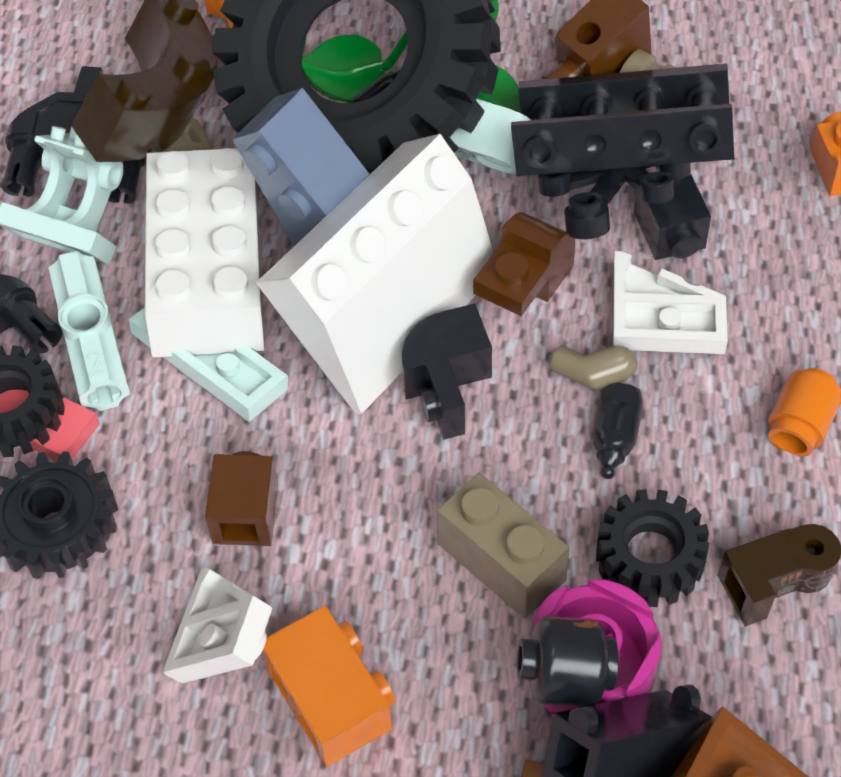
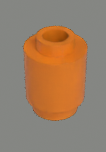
[768,368,841,457]

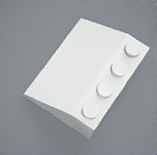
[256,134,494,414]

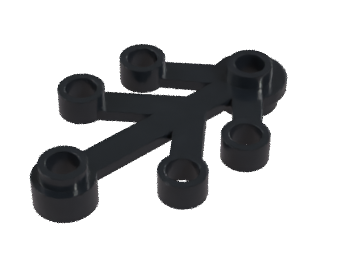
[538,163,691,240]

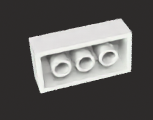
[145,148,264,357]

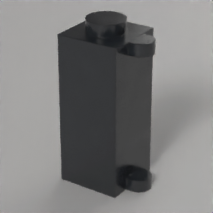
[541,684,712,777]

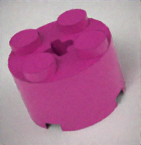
[531,580,662,715]

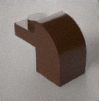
[473,212,575,317]

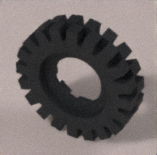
[212,0,501,174]

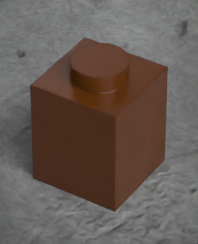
[205,451,278,546]

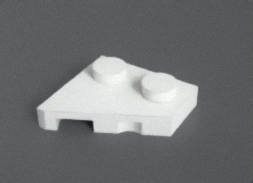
[612,251,728,354]
[162,567,272,683]

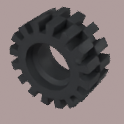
[0,345,65,457]
[596,489,710,607]

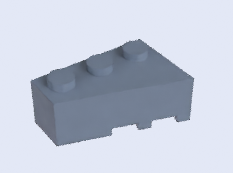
[232,88,370,246]

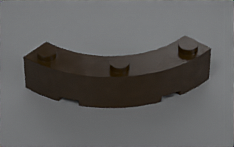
[71,0,217,162]

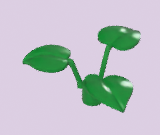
[302,0,521,113]

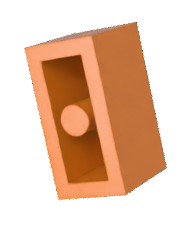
[262,605,396,768]

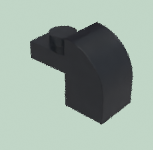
[402,303,492,440]

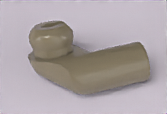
[550,345,638,390]

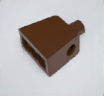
[542,0,652,79]

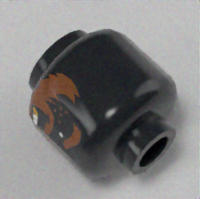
[516,616,619,706]

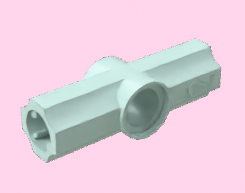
[48,251,130,411]

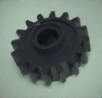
[0,451,119,579]

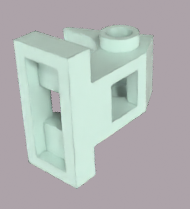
[0,126,123,265]

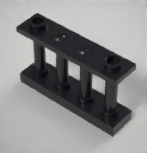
[511,63,735,176]

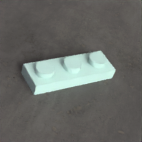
[129,307,289,422]

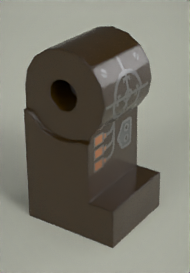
[717,524,841,627]

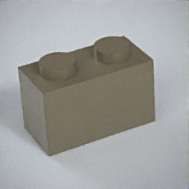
[436,472,569,619]

